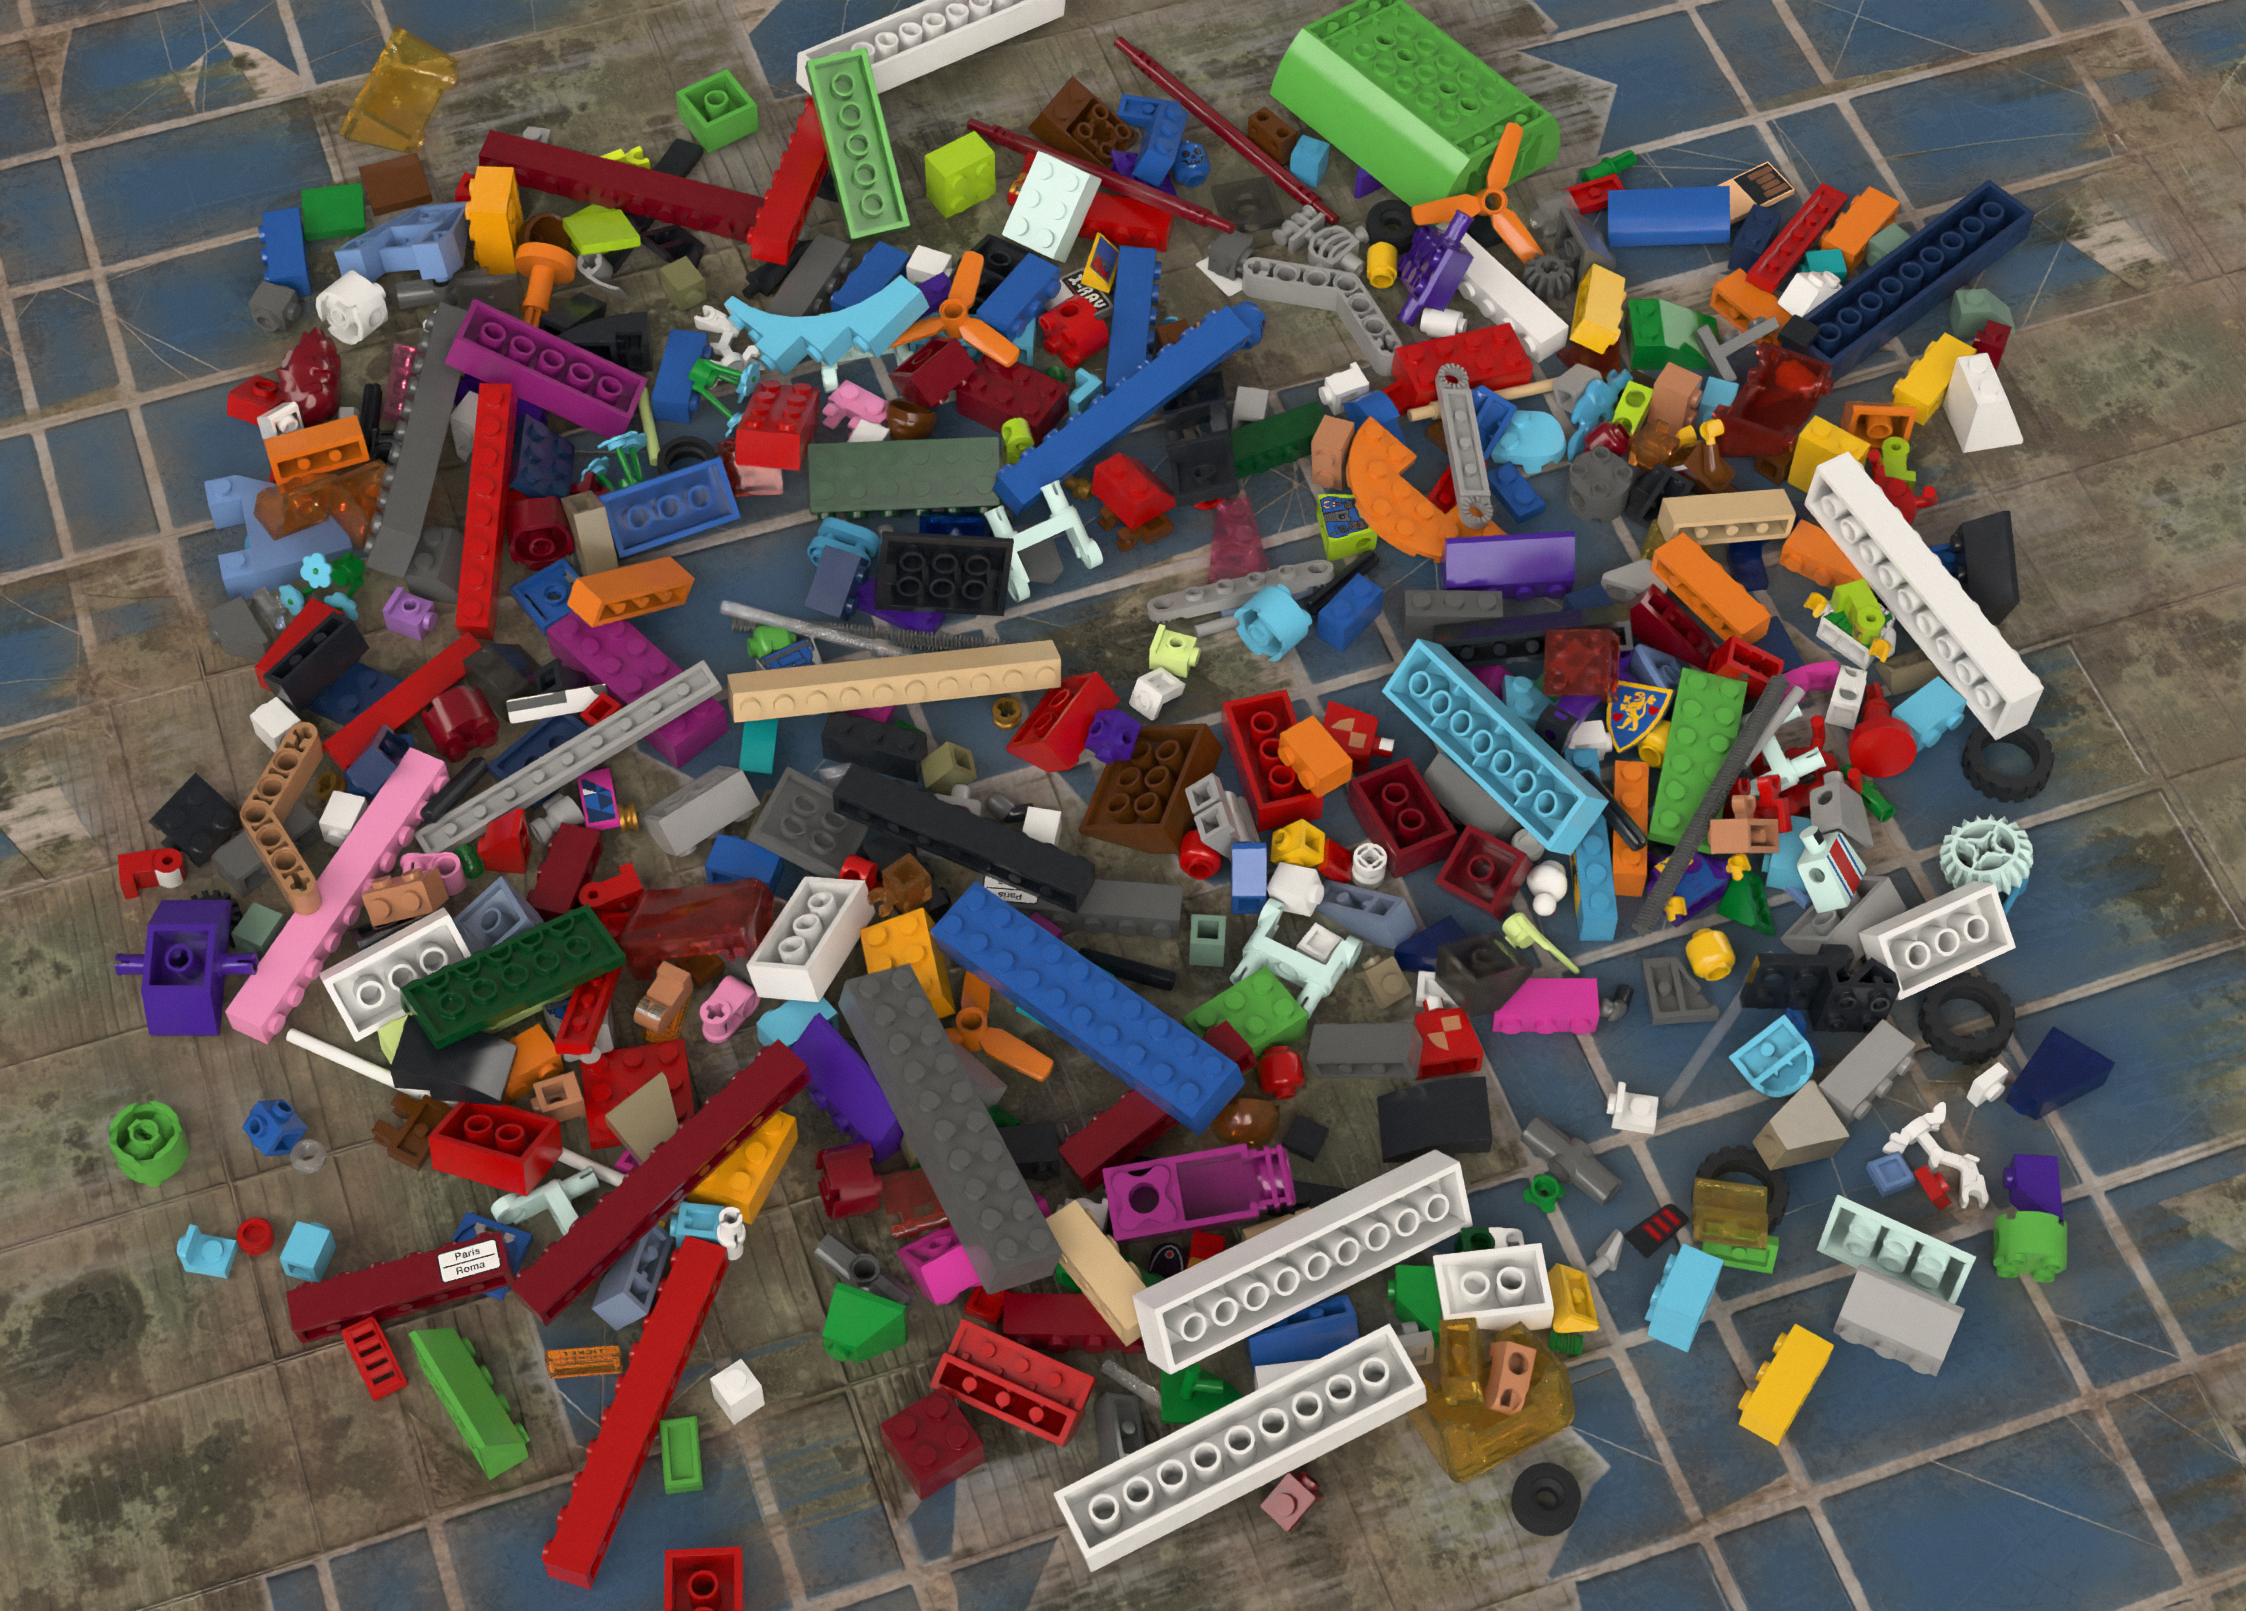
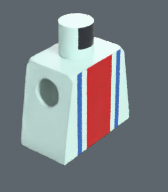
[1797,826,1867,913]

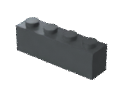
[764,233,854,317]

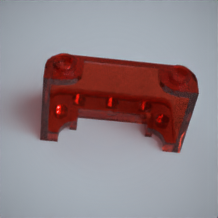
[1712,341,1834,458]
[618,878,774,981]

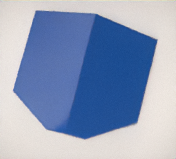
[1471,385,1517,461]

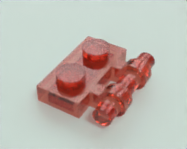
[881,1168,951,1240]

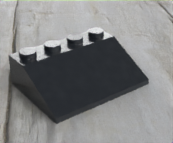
[874,531,1014,616]

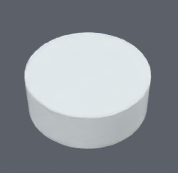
[1511,829,1545,861]

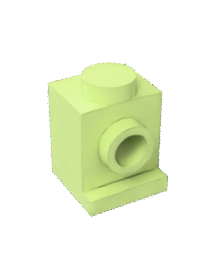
[1149,624,1201,678]

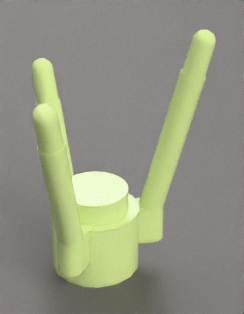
[1502,912,1580,978]

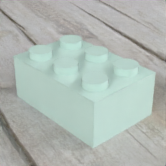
[1002,151,1102,263]

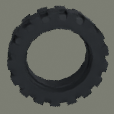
[1961,722,2055,803]
[1918,973,2015,1065]
[1691,1145,1790,1235]

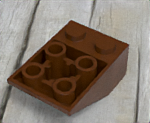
[1028,76,1139,170]

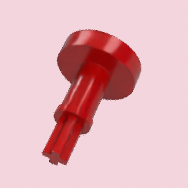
[1847,682,1917,778]

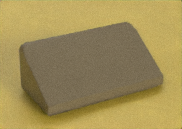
[1875,649,1946,695]

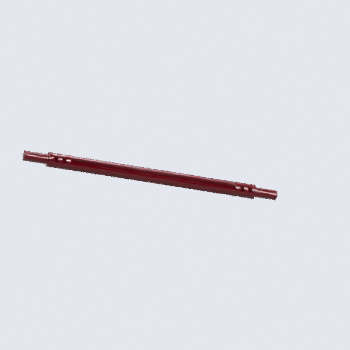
[1114,36,1340,226]
[967,118,1236,234]

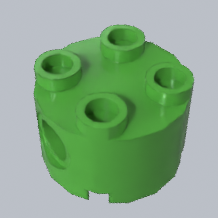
[108,1101,190,1187]
[1993,1211,2067,1283]

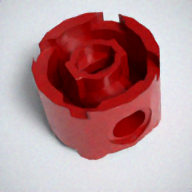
[1039,295,1109,369]

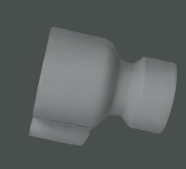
[529,792,585,846]

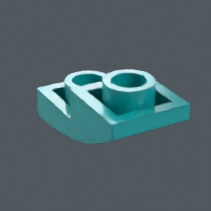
[739,718,778,776]

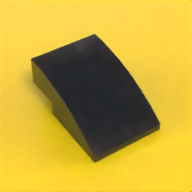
[948,234,1041,315]
[556,312,653,372]
[390,1015,518,1105]
[1377,1076,1493,1163]

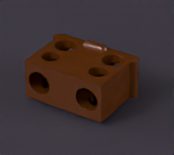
[1247,107,1297,166]

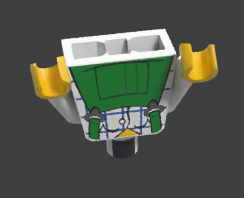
[1803,592,1897,670]

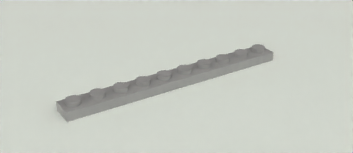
[414,660,722,854]

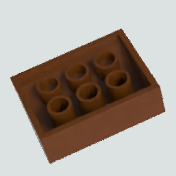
[1078,723,1223,854]

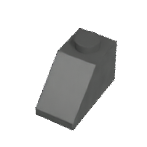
[205,596,271,661]

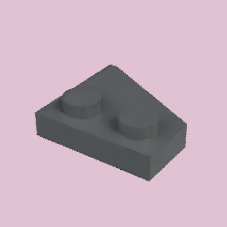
[1641,957,1720,1025]

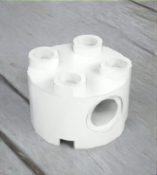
[316,270,388,345]

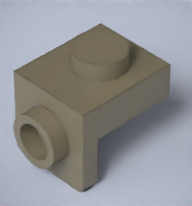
[1354,954,1412,1009]

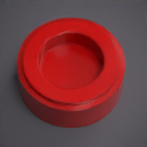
[236,1217,275,1255]

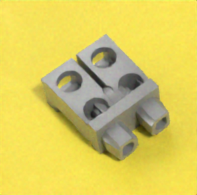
[1185,773,1261,862]

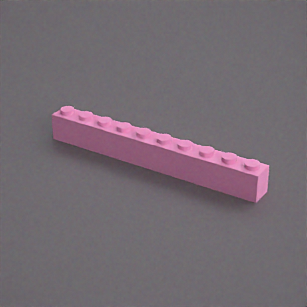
[225,747,450,1044]

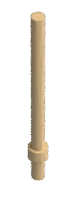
[1407,377,1558,422]

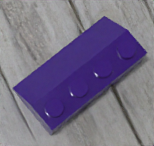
[1439,531,1575,601]
[791,1013,904,1166]

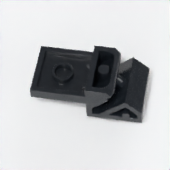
[1739,944,1900,1033]

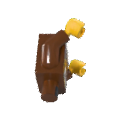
[1666,419,1741,495]

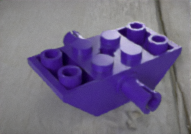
[1397,209,1474,327]
[115,900,258,1036]

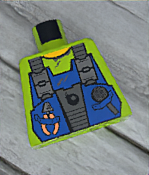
[1316,494,1377,561]

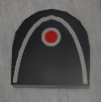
[1148,1242,1187,1279]

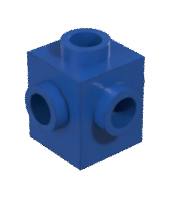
[242,1099,308,1157]

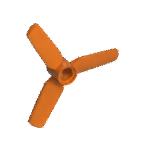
[1411,122,1545,265]
[888,251,1020,367]
[944,970,1054,1082]

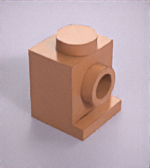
[530,1071,587,1122]

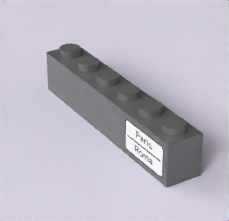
[977,873,1183,939]

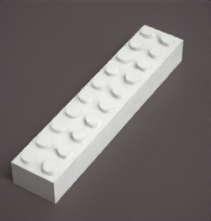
[796,0,1065,96]
[1804,451,2044,740]
[1132,1149,1473,1375]
[1053,1323,1427,1572]

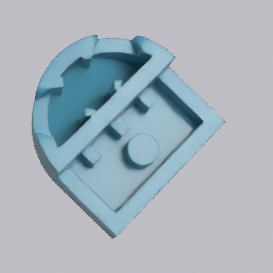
[1491,410,1567,474]
[1501,675,1555,731]
[1729,1014,1814,1098]

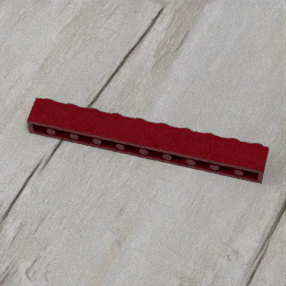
[478,129,764,242]
[510,1039,812,1327]

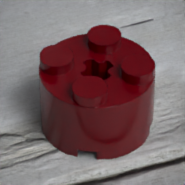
[505,496,574,571]
[421,686,500,763]
[815,1141,883,1221]

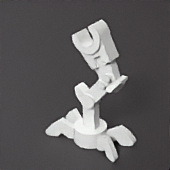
[694,305,765,389]
[1882,1102,1989,1209]

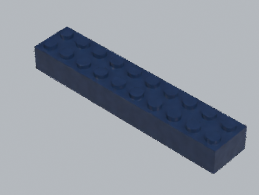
[1780,180,2035,390]

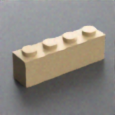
[1657,489,1796,545]
[1045,1199,1147,1347]

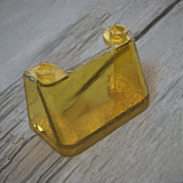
[338,25,459,154]
[1406,1321,1576,1483]

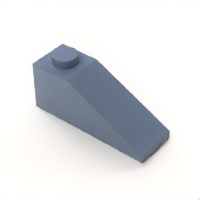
[1314,879,1418,951]
[591,1224,674,1331]

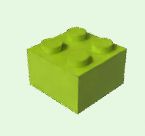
[924,131,996,219]

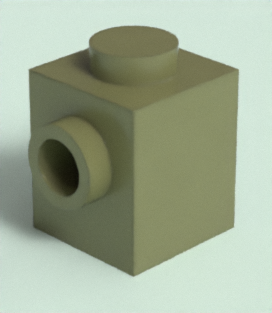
[660,256,707,312]
[920,741,977,796]

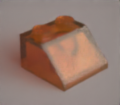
[321,459,387,549]
[253,473,339,541]

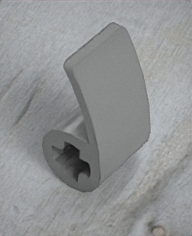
[577,253,630,301]

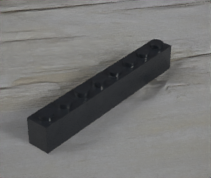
[833,763,1095,914]

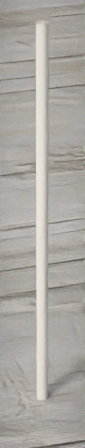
[286,1028,688,1214]

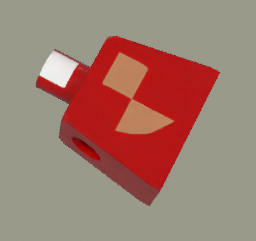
[1322,701,1395,773]
[1414,996,1484,1081]

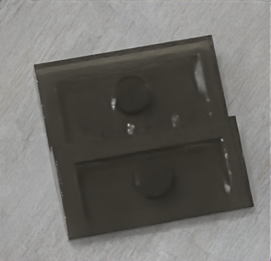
[455,274,521,320]

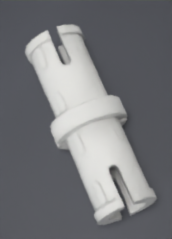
[717,1207,746,1260]

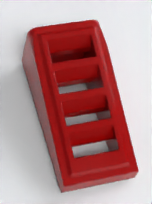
[341,1316,408,1402]

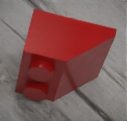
[1091,452,1176,531]

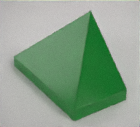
[1716,870,1776,937]

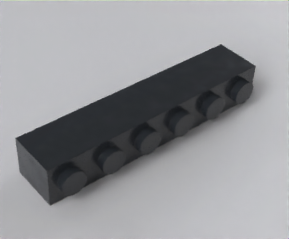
[1432,603,1634,669]

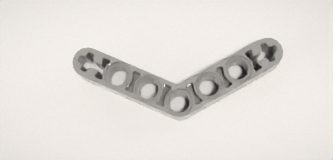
[1242,257,1403,377]

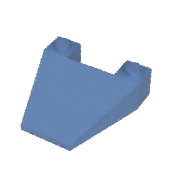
[334,201,471,283]
[204,475,353,601]

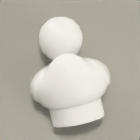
[1527,860,1568,916]

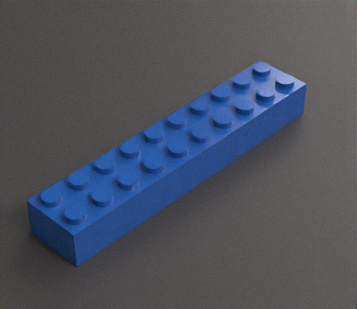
[930,881,1245,1136]

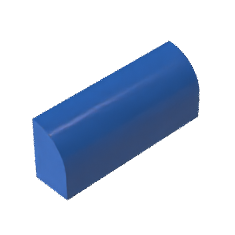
[1608,186,1730,247]

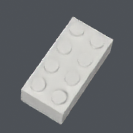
[746,876,876,1002]
[1858,881,2016,1000]
[319,907,471,1042]

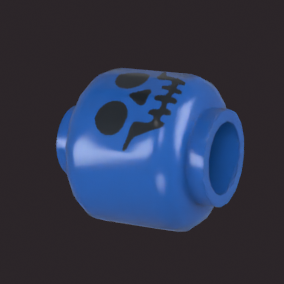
[1171,140,1211,187]
[1230,301,1266,350]

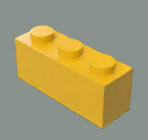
[1570,263,1627,355]
[1892,332,1977,426]
[1738,1324,1834,1446]

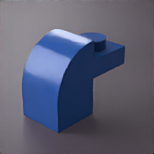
[1342,390,1407,446]

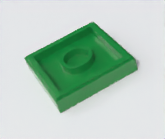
[301,183,366,241]

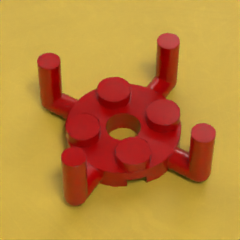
[1867,449,1939,526]
[1750,715,1863,817]

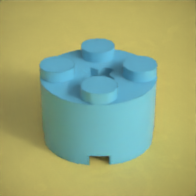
[1234,584,1312,662]

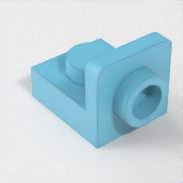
[1068,368,1103,418]
[670,1202,724,1247]
[177,1224,239,1279]

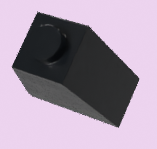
[539,292,607,336]

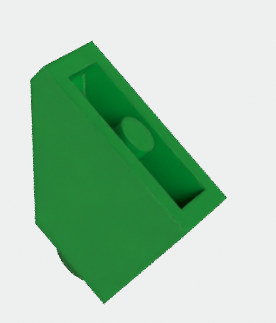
[1387,1265,1441,1348]

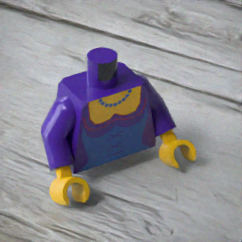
[1646,845,1751,928]

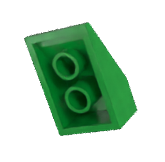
[1624,299,1720,370]

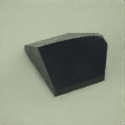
[638,225,706,269]
[1625,462,1696,537]

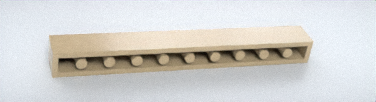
[727,640,1061,723]

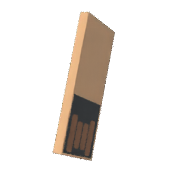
[1717,161,1795,225]

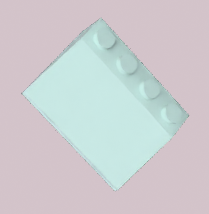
[1817,1195,1976,1304]

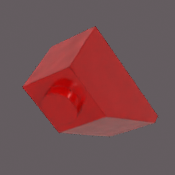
[478,808,532,874]

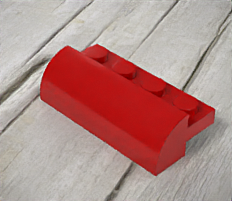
[929,1318,1097,1447]

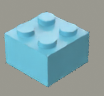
[1645,1243,1724,1352]

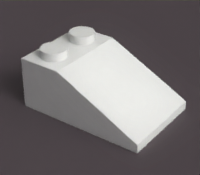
[1433,1243,1554,1332]

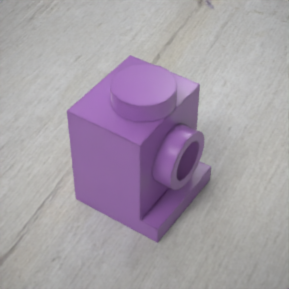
[382,586,438,642]

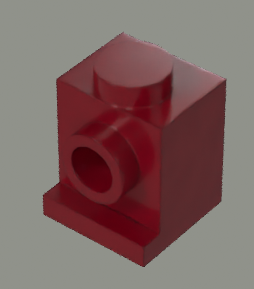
[1972,320,2012,372]

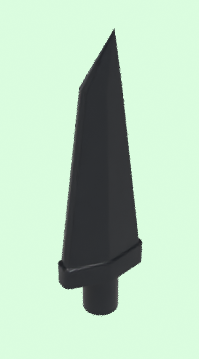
[742,240,813,300]

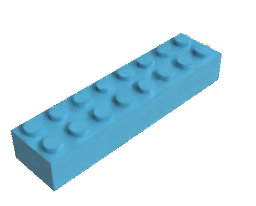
[1382,638,1609,855]

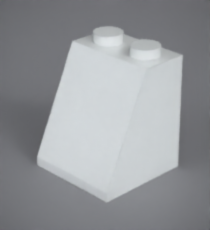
[1943,353,2023,453]

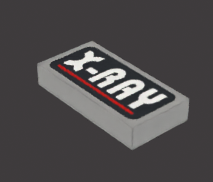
[1060,267,1114,321]

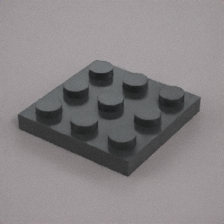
[747,766,869,879]

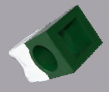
[1454,1227,1525,1253]

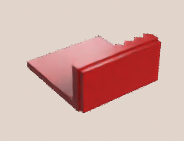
[227,375,285,426]

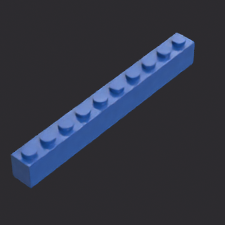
[993,306,1251,517]

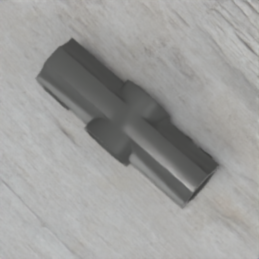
[395,267,491,309]
[1520,1116,1623,1206]
[814,1231,917,1314]

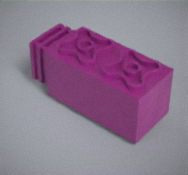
[1102,1143,1296,1246]

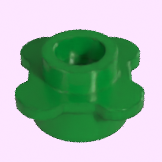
[1523,1174,1565,1213]

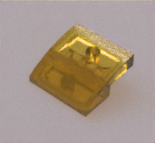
[1692,1178,1768,1250]

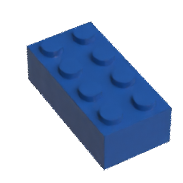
[597,457,741,558]

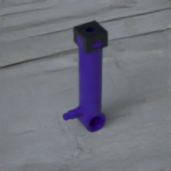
[1534,650,1645,755]

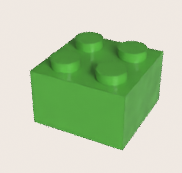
[676,69,759,153]

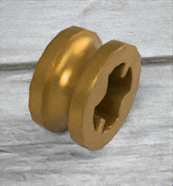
[992,697,1022,731]
[314,770,348,803]
[617,802,639,834]

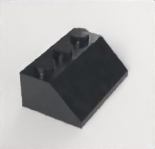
[1950,511,2020,625]

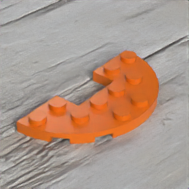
[1346,416,1508,563]

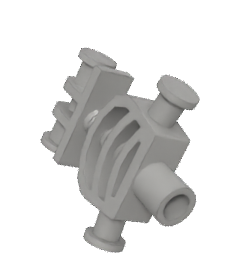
[1272,205,1369,277]

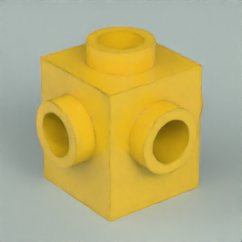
[1270,819,1325,868]

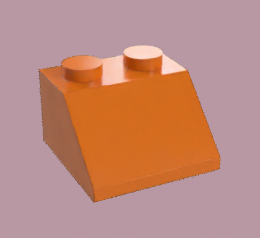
[1841,401,1917,452]

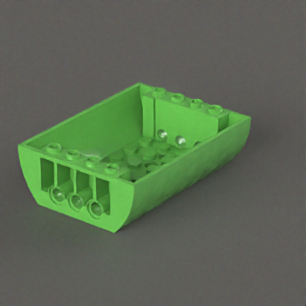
[1270,0,1560,226]

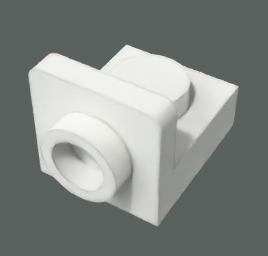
[1129,667,1186,720]
[1606,1082,1659,1134]

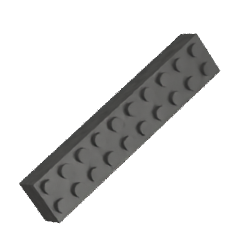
[363,302,468,578]
[838,964,1062,1295]

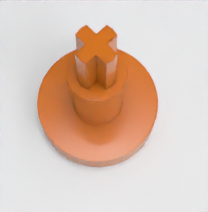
[514,242,577,328]

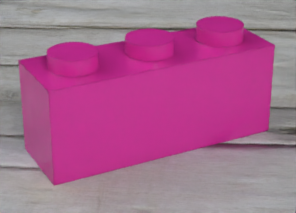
[1490,978,1600,1035]

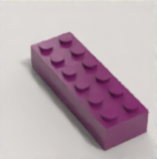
[445,299,648,439]
[546,611,728,769]

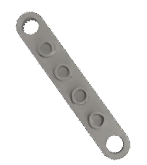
[1435,363,1493,529]
[1147,560,1335,624]

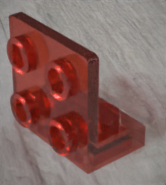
[717,437,783,497]
[1543,629,1620,703]

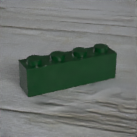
[1231,401,1326,481]

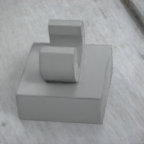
[1397,1321,1434,1366]

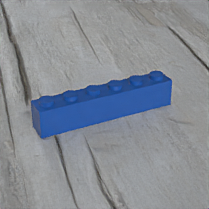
[1105,246,1162,396]

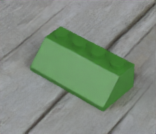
[409,1328,530,1480]

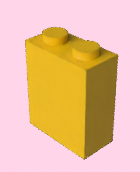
[1787,415,1871,494]

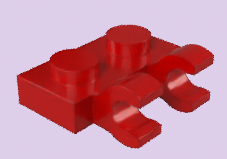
[1722,774,1792,833]

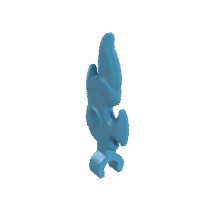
[1567,369,1633,462]

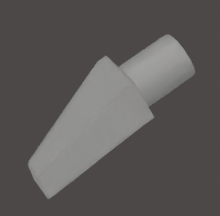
[1587,1229,1624,1278]

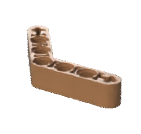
[240,722,324,915]

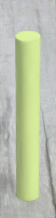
[638,387,660,466]

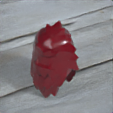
[276,327,342,428]

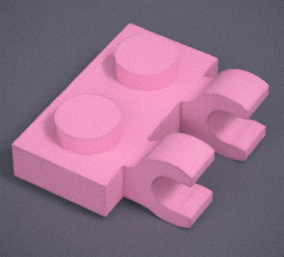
[822,380,888,438]

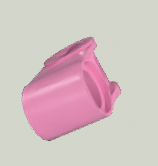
[400,852,467,896]
[700,975,761,1043]

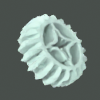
[1940,814,2033,895]

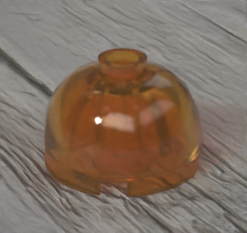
[1210,1098,1281,1149]

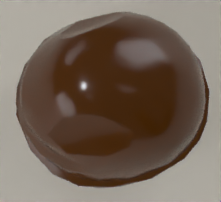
[517,212,571,251]
[885,400,938,441]

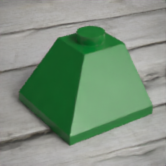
[822,1282,909,1363]

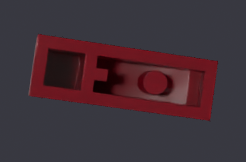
[1629,583,1720,671]

